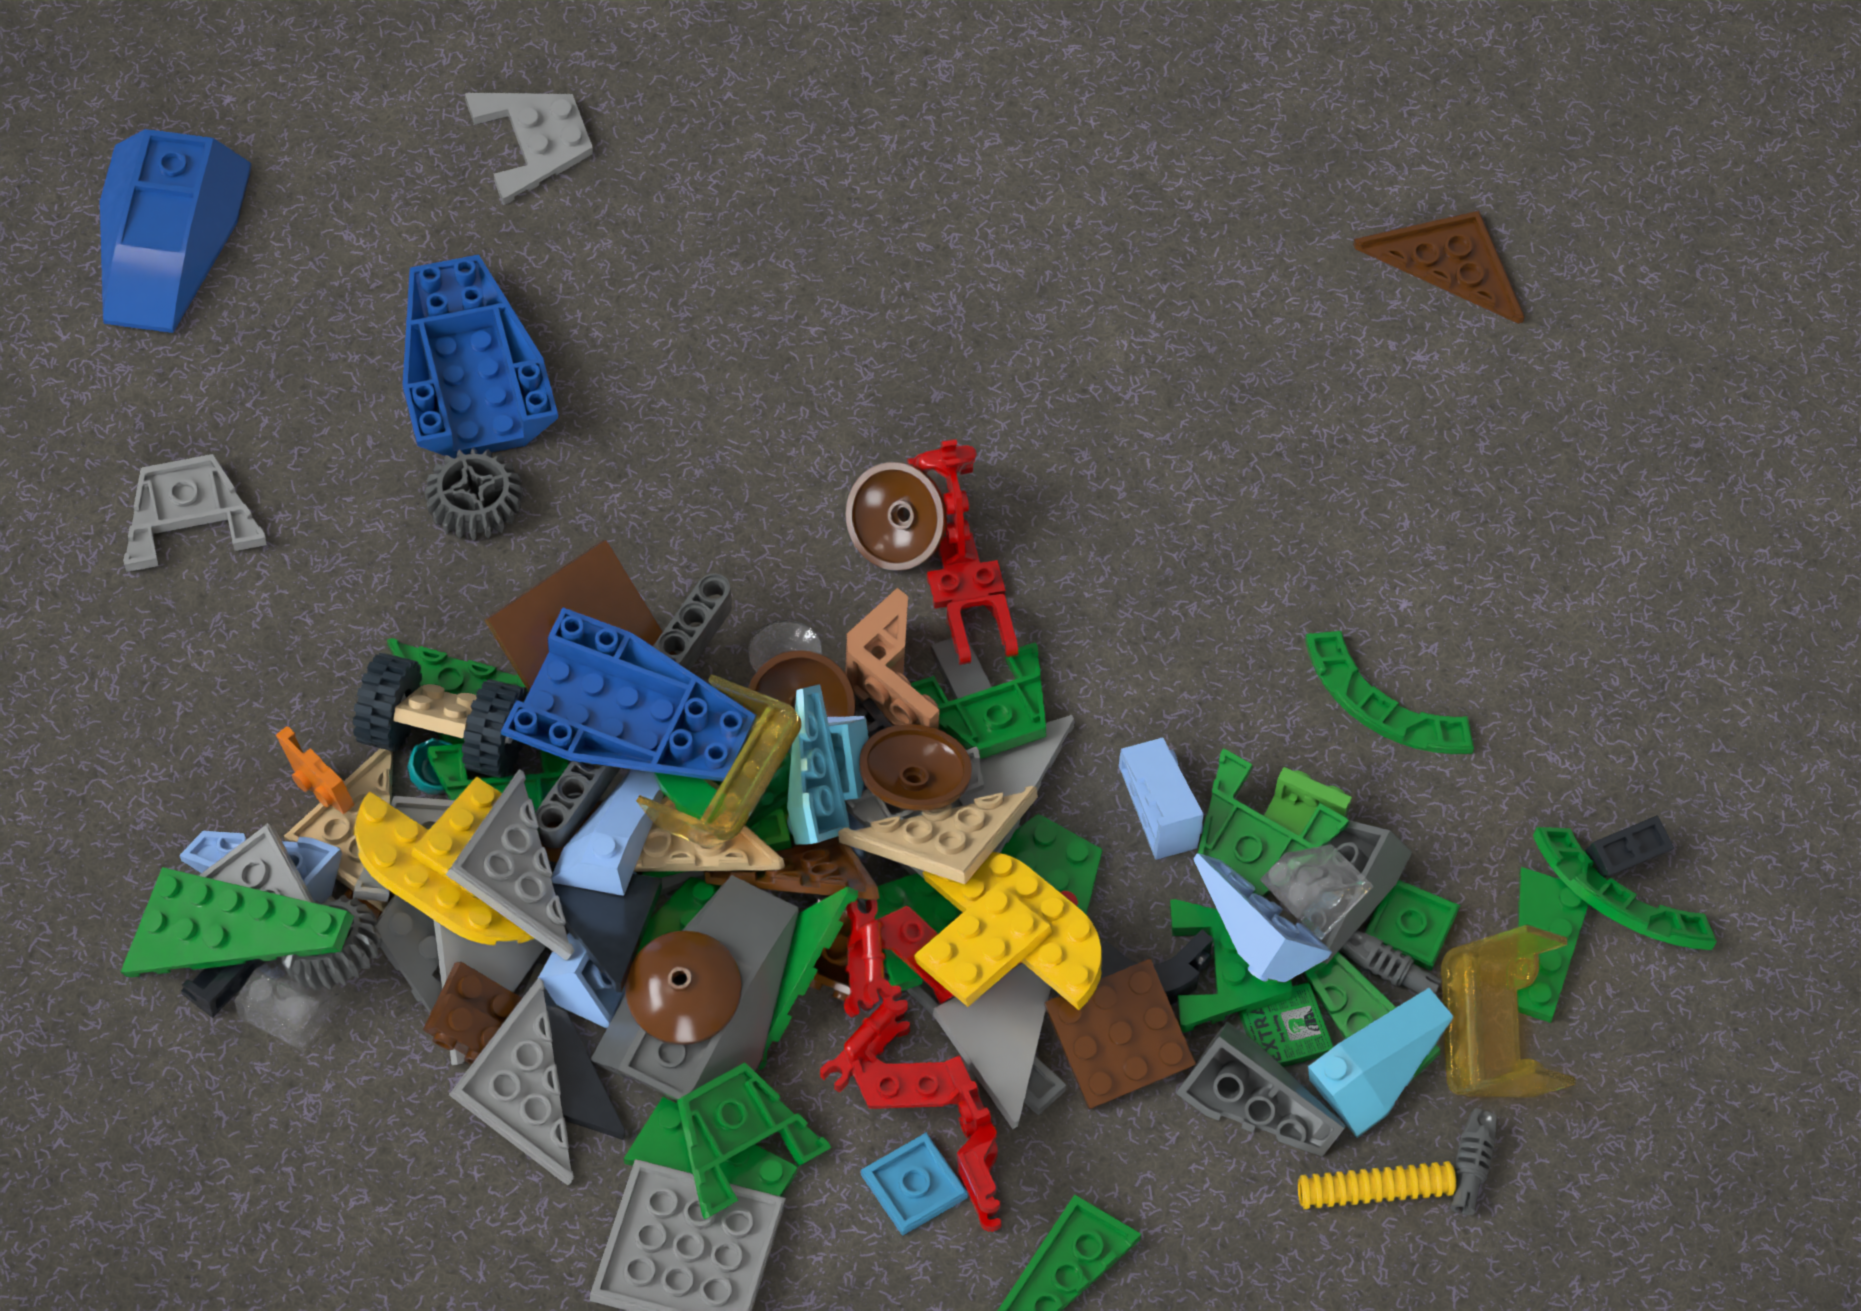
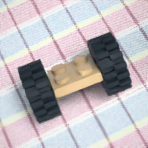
[353,653,529,779]

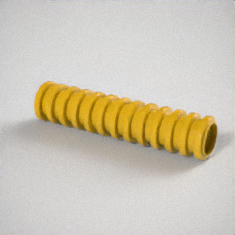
[1298,1161,1456,1209]

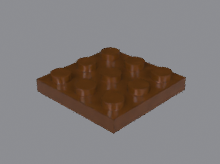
[1044,959,1196,1110]

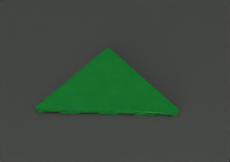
[387,638,528,745]
[758,886,858,1070]

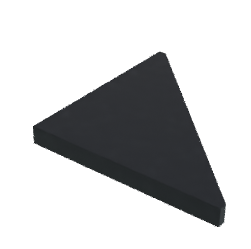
[549,861,663,993]
[522,962,625,1140]

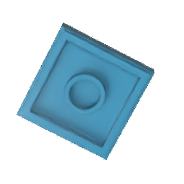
[861,1132,968,1236]

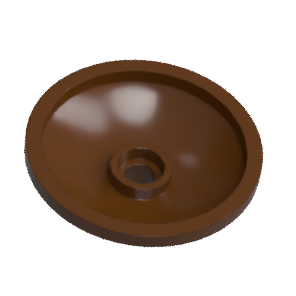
[846,462,947,570]
[745,650,856,720]
[859,724,972,811]
[625,931,742,1045]

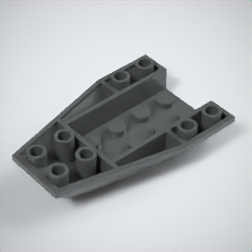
[591,875,800,1101]

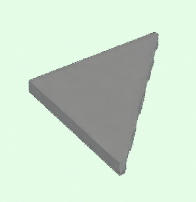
[965,715,1074,853]
[445,769,574,961]
[199,823,315,903]
[434,920,546,1065]
[933,964,1051,1129]
[449,978,574,1185]

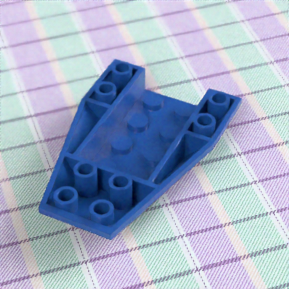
[100,129,252,333]
[403,255,558,459]
[501,607,756,782]

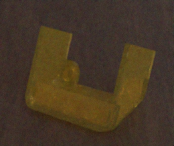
[636,674,801,848]
[1441,925,1576,1098]

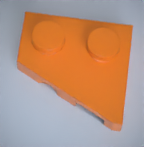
[276,726,355,814]

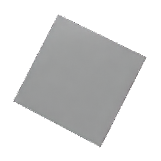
[590,1159,786,1311]

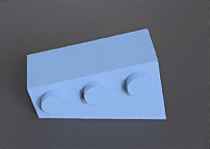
[1119,738,1204,860]

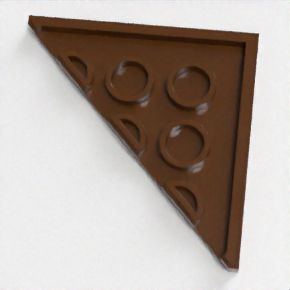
[1353,211,1525,324]
[703,836,879,900]

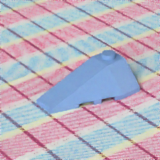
[551,769,664,896]
[179,831,342,903]
[1194,853,1332,982]
[538,872,637,1028]

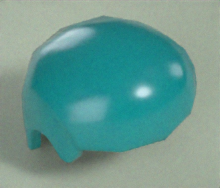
[407,738,452,795]

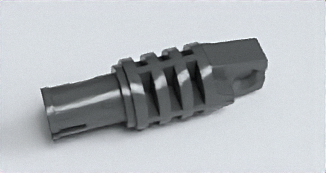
[1340,930,1443,995]
[1450,1108,1497,1215]

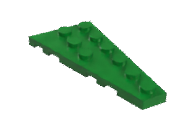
[120,867,354,977]

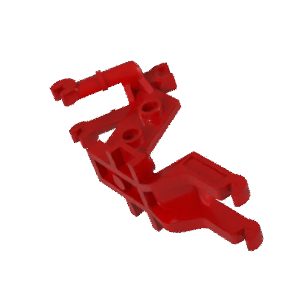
[907,439,1018,665]
[844,891,1078,1018]
[820,986,1002,1232]

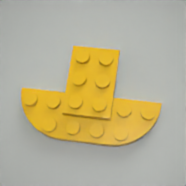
[354,777,534,945]
[914,852,1102,1010]

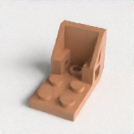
[846,588,940,729]

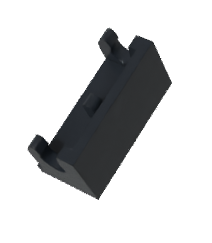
[1584,815,1674,878]
[181,959,264,1018]

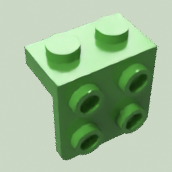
[1264,767,1352,875]

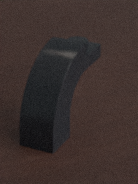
[1100,930,1213,1005]

